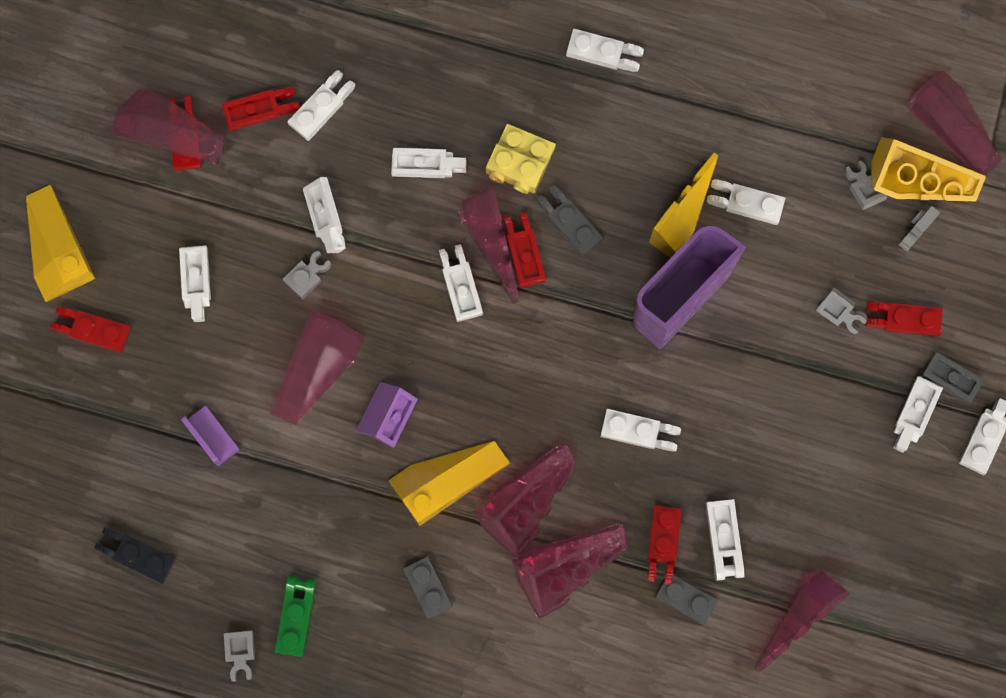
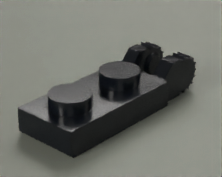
[94,527,176,584]

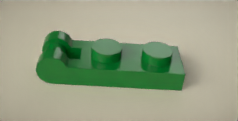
[275,575,317,657]

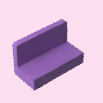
[357,382,418,448]
[181,406,240,466]

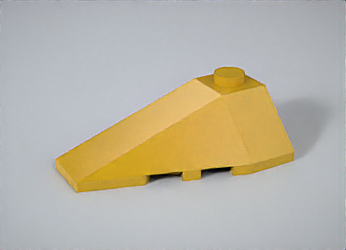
[871,137,986,201]
[649,153,718,258]
[26,185,95,302]
[388,441,510,526]

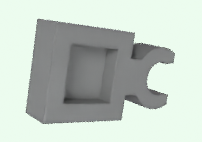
[845,161,887,210]
[899,206,940,252]
[282,251,331,300]
[816,287,868,334]
[224,631,255,682]

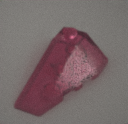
[906,70,1001,176]
[110,90,226,164]
[458,186,519,304]
[270,310,365,425]
[473,443,577,558]
[512,523,628,619]
[754,571,849,672]

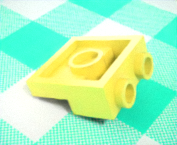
[486,124,556,194]

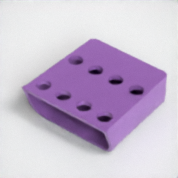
[633,226,746,350]

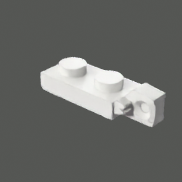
[391,148,467,178]
[303,177,346,253]
[179,245,211,322]
[893,376,943,453]
[959,398,1006,475]

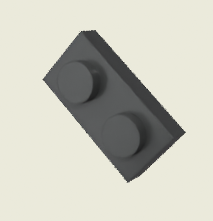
[921,352,984,405]
[403,557,452,620]
[655,575,718,625]

